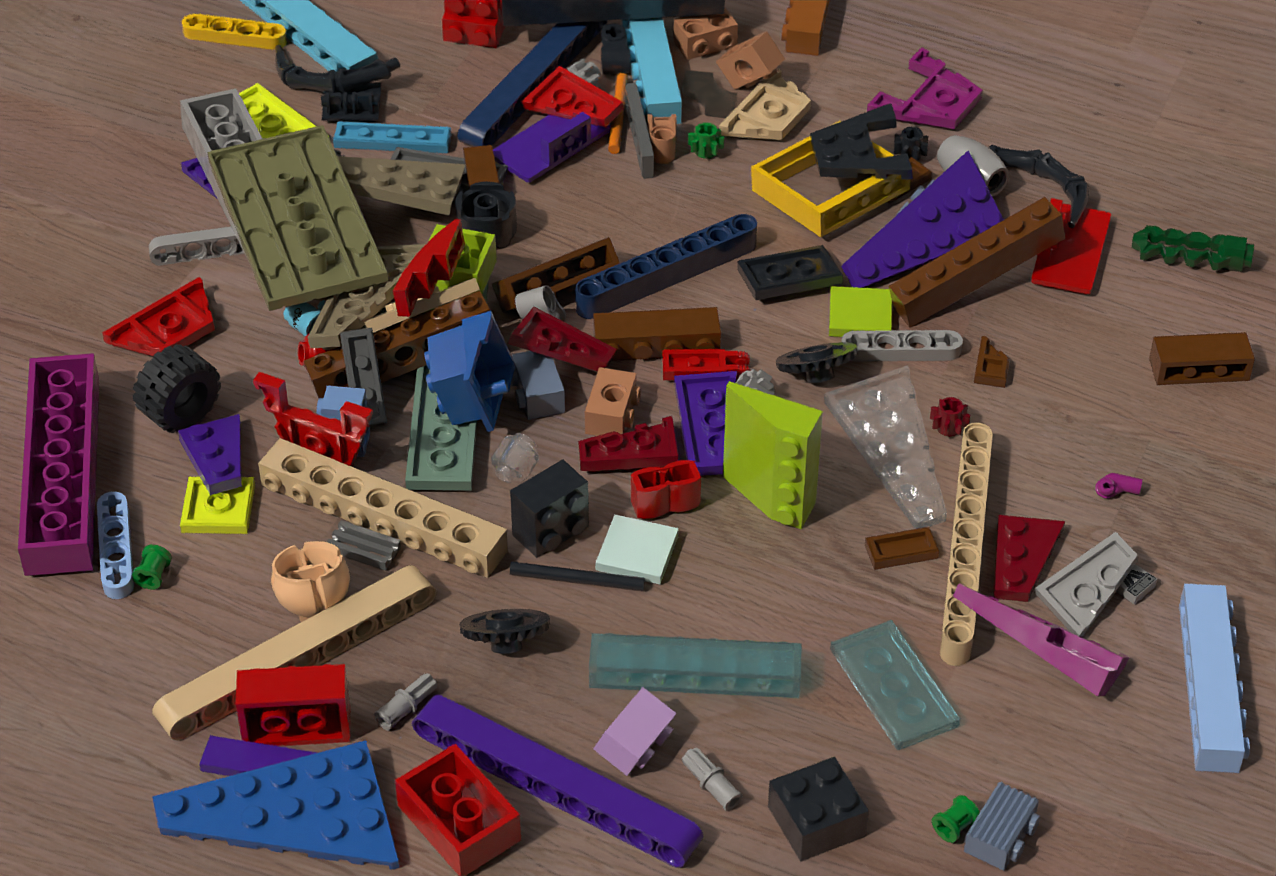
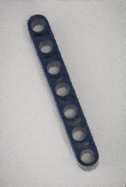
[576,214,757,319]

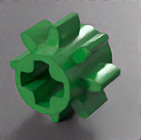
[688,123,724,159]

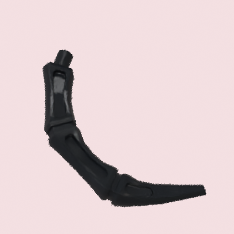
[275,45,400,94]
[988,145,1089,228]

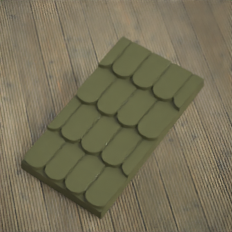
[207,125,388,311]

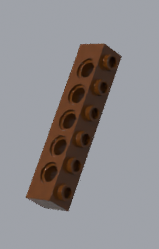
[303,290,490,399]

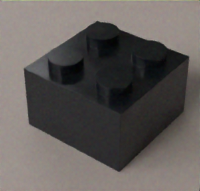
[510,459,589,558]
[768,756,869,862]

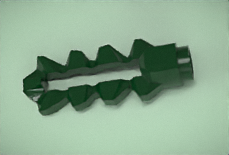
[1131,225,1255,272]

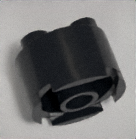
[456,181,517,249]

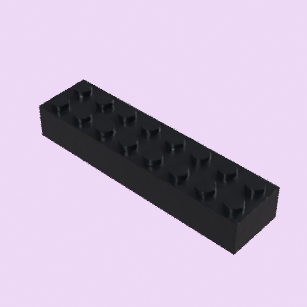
[501,0,725,27]

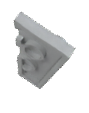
[1036,532,1138,637]

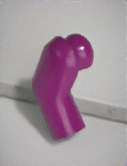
[1095,473,1143,498]

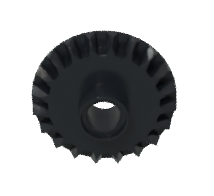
[776,342,858,383]
[459,609,550,653]

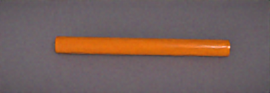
[608,73,628,154]

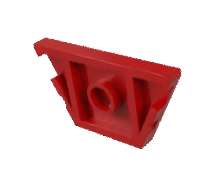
[102,277,215,356]

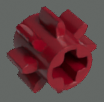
[930,397,971,437]

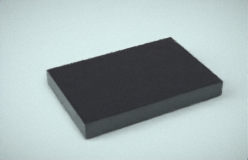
[737,245,843,300]

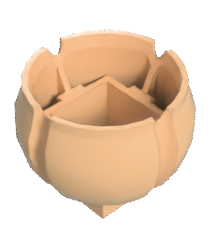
[271,541,350,622]

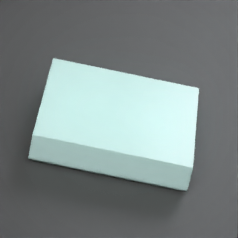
[595,515,679,584]

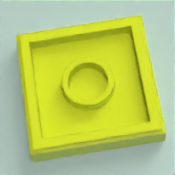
[180,477,255,534]

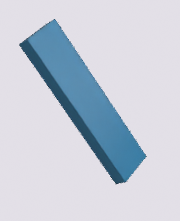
[333,122,452,154]

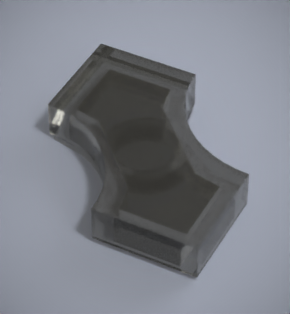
[681,70,737,118]

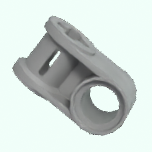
[515,285,566,322]

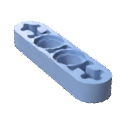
[97,492,134,599]

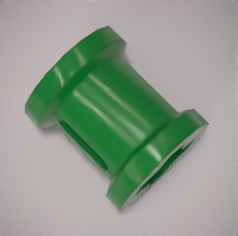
[132,544,172,590]
[931,795,980,843]

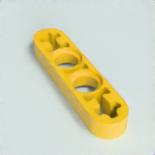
[182,14,287,50]

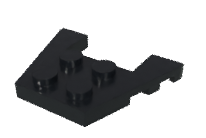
[810,104,913,179]

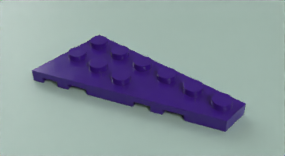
[841,151,1004,288]

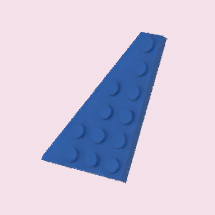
[152,740,400,870]

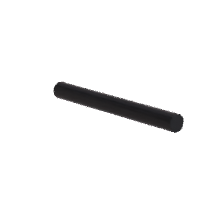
[510,561,645,591]

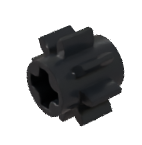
[893,127,929,161]

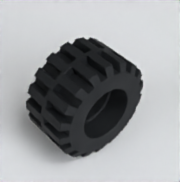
[133,345,221,433]

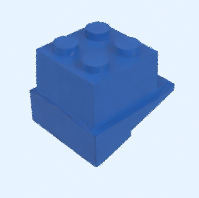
[424,311,515,432]

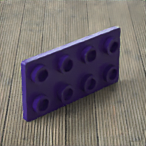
[493,112,610,183]

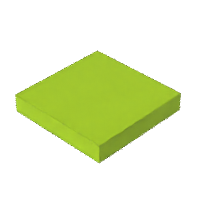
[829,286,892,337]

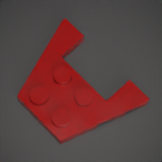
[253,372,373,467]

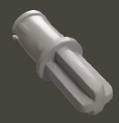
[374,673,438,731]
[682,748,743,811]

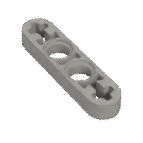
[149,227,245,266]
[841,330,963,362]

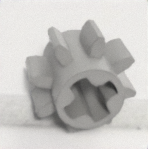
[567,59,601,88]
[736,369,775,395]

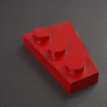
[522,66,624,127]

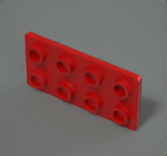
[1031,198,1111,294]

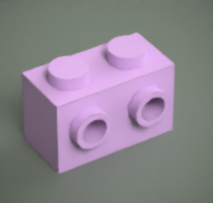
[594,687,677,776]

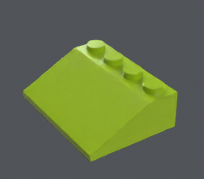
[723,381,823,529]

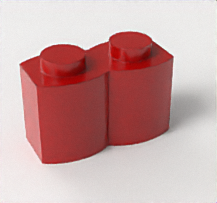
[631,460,701,519]

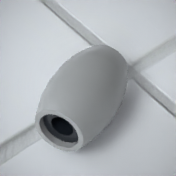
[937,135,1009,197]

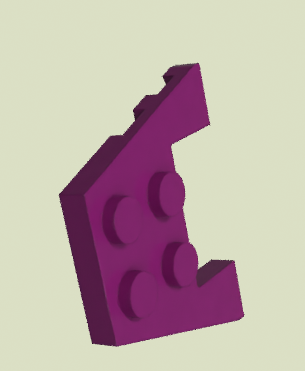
[867,47,983,129]

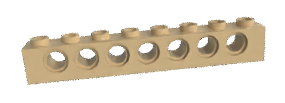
[258,438,508,578]

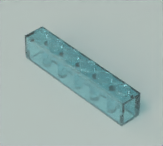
[589,633,802,698]

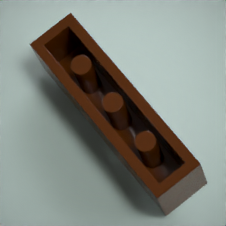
[593,307,721,361]

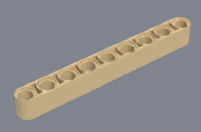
[940,422,993,666]
[152,566,436,741]

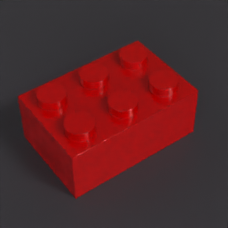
[235,664,351,746]
[395,744,521,876]

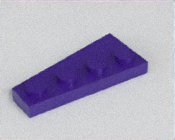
[674,371,737,476]

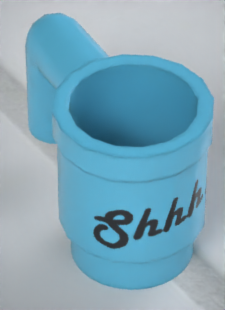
[284,300,326,337]

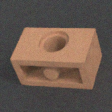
[716,31,785,89]
[585,367,641,436]

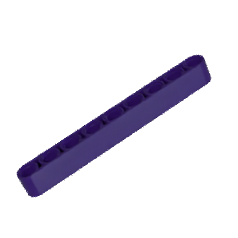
[412,695,704,867]

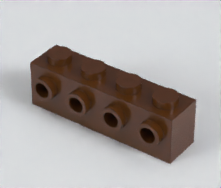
[491,237,620,314]

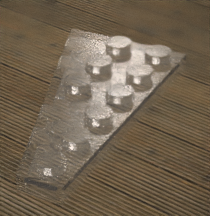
[824,365,947,529]

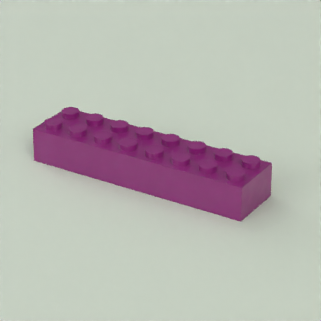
[18,353,100,576]

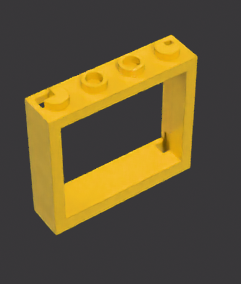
[751,121,910,237]

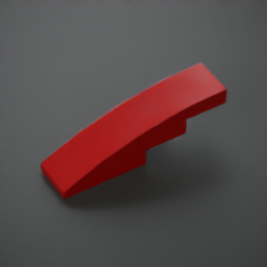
[393,219,465,317]

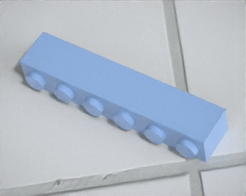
[1179,584,1250,773]

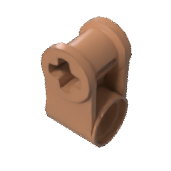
[647,114,677,164]

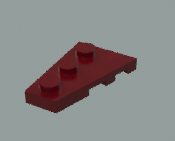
[508,306,617,372]
[578,416,678,471]
[994,515,1065,602]

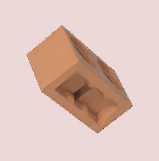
[674,8,738,60]

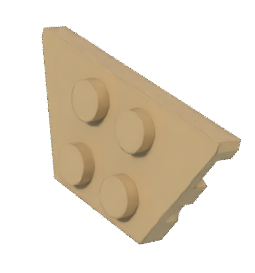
[719,68,811,140]
[364,278,480,332]

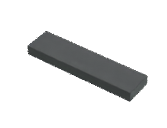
[625,83,654,179]

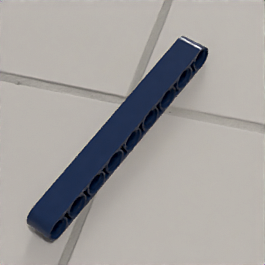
[458,20,609,147]

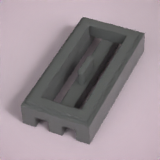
[326,520,401,571]

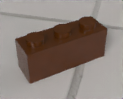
[1149,332,1255,385]

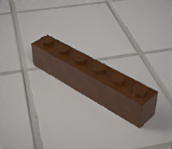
[888,197,1065,328]

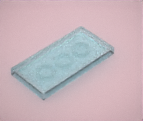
[830,620,961,751]

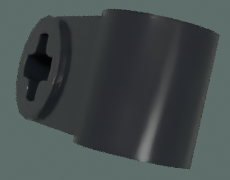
[601,23,630,74]

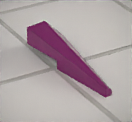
[953,583,1130,697]

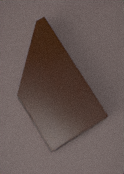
[974,336,1010,388]

